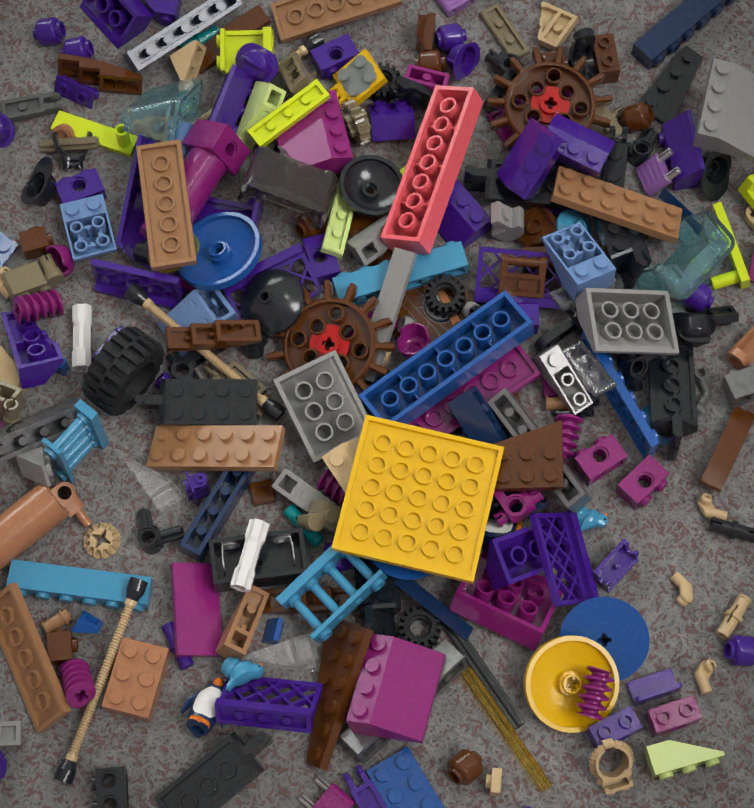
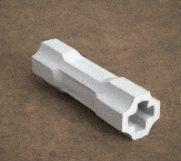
[72,303,92,373]
[230,518,270,593]

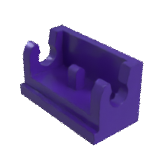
[593,539,639,593]

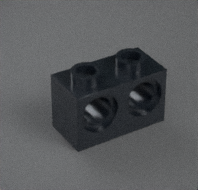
[91,766,129,808]

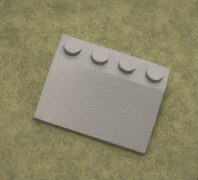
[693,58,754,161]
[575,288,679,355]
[273,350,367,465]

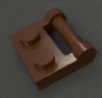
[498,253,547,298]

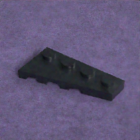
[637,45,703,124]

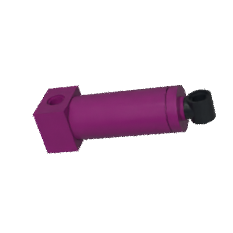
[133,119,250,266]

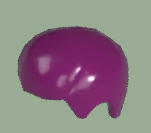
[45,245,75,278]
[397,323,431,359]

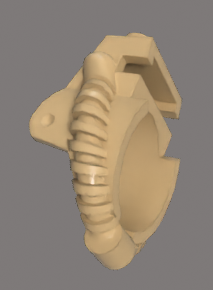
[589,738,634,795]

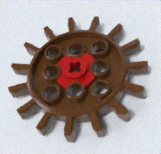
[487,46,613,165]
[266,280,397,392]

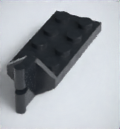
[463,159,578,210]
[593,216,652,290]
[648,347,698,461]
[135,379,258,426]
[354,557,402,638]
[154,731,273,808]

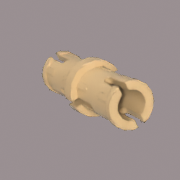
[715,594,752,641]

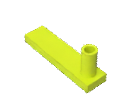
[247,79,331,150]
[51,110,138,157]
[710,202,750,290]

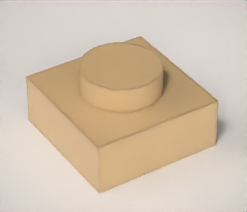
[485,767,502,797]

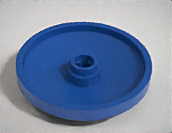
[177,212,263,291]

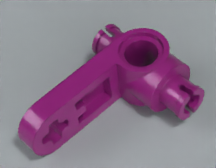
[493,491,544,527]

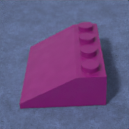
[276,90,353,177]
[449,547,563,651]
[346,634,446,743]

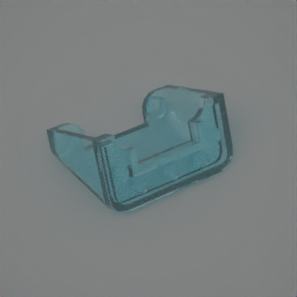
[121,78,203,142]
[636,210,735,300]

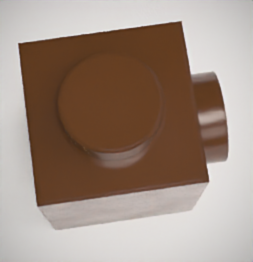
[18,226,54,260]
[47,628,79,666]

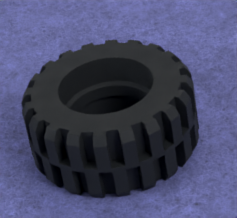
[82,327,165,416]

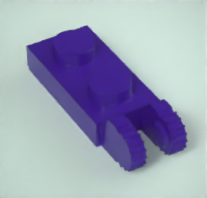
[342,765,387,808]

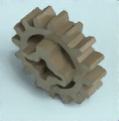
[341,99,371,147]

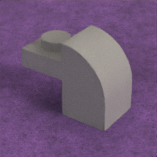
[491,201,524,242]

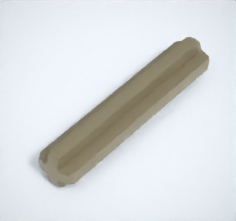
[39,136,100,153]

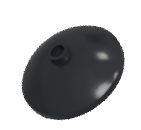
[339,155,402,217]
[241,269,305,335]

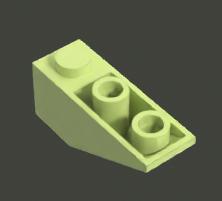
[236,81,286,150]
[643,740,725,781]

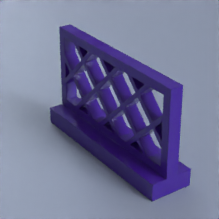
[222,243,324,320]
[474,246,565,309]
[90,258,186,310]
[529,510,599,607]
[214,677,323,733]

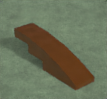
[199,5,271,74]
[58,53,143,95]
[164,320,262,351]
[699,407,754,492]
[262,586,357,614]

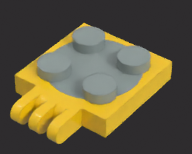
[329,49,388,109]

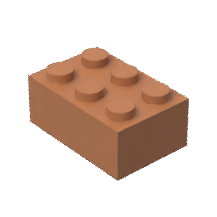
[102,637,171,723]

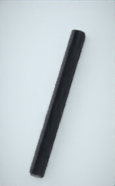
[441,621,525,730]

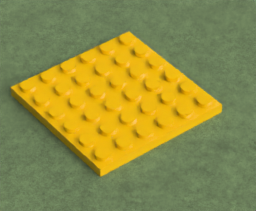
[332,415,504,584]

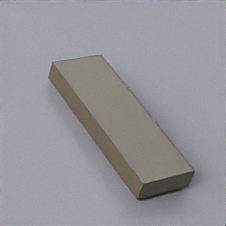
[479,3,530,59]

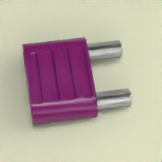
[298,775,356,808]

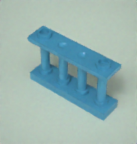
[41,399,109,484]
[276,545,388,643]

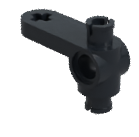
[568,28,596,80]
[482,49,524,113]
[534,302,583,353]
[616,334,679,391]
[165,348,228,379]

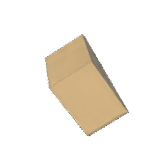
[170,40,207,88]

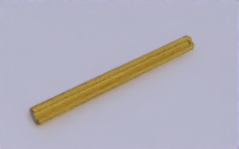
[461,667,552,792]

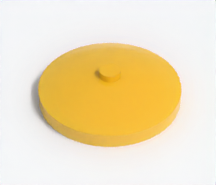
[524,635,619,733]

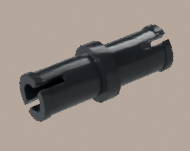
[709,516,754,543]

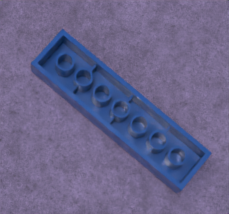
[358,290,534,424]

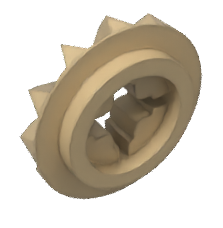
[83,522,121,559]

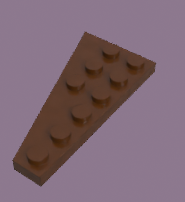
[494,420,564,492]
[306,614,374,771]

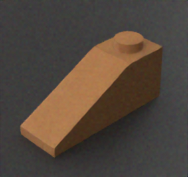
[215,585,270,659]

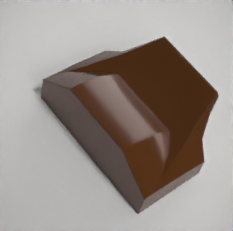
[415,13,436,53]

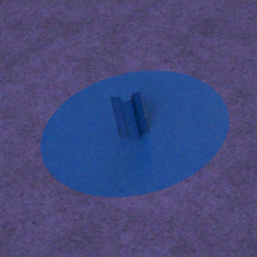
[560,597,650,681]

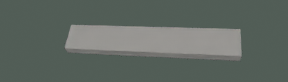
[360,247,417,383]

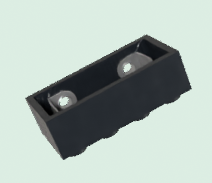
[208,528,308,593]

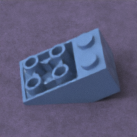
[59,194,117,261]
[542,222,616,301]
[157,288,237,357]

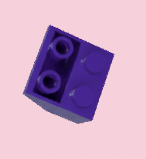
[368,99,415,142]

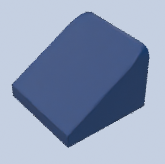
[71,610,103,633]
[262,617,284,646]

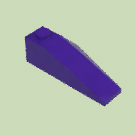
[1,310,64,389]

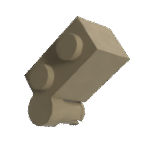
[3,254,64,303]
[0,380,24,426]
[297,500,341,537]

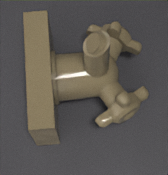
[278,51,324,100]

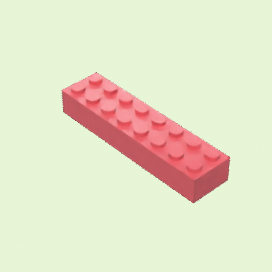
[380,85,483,255]

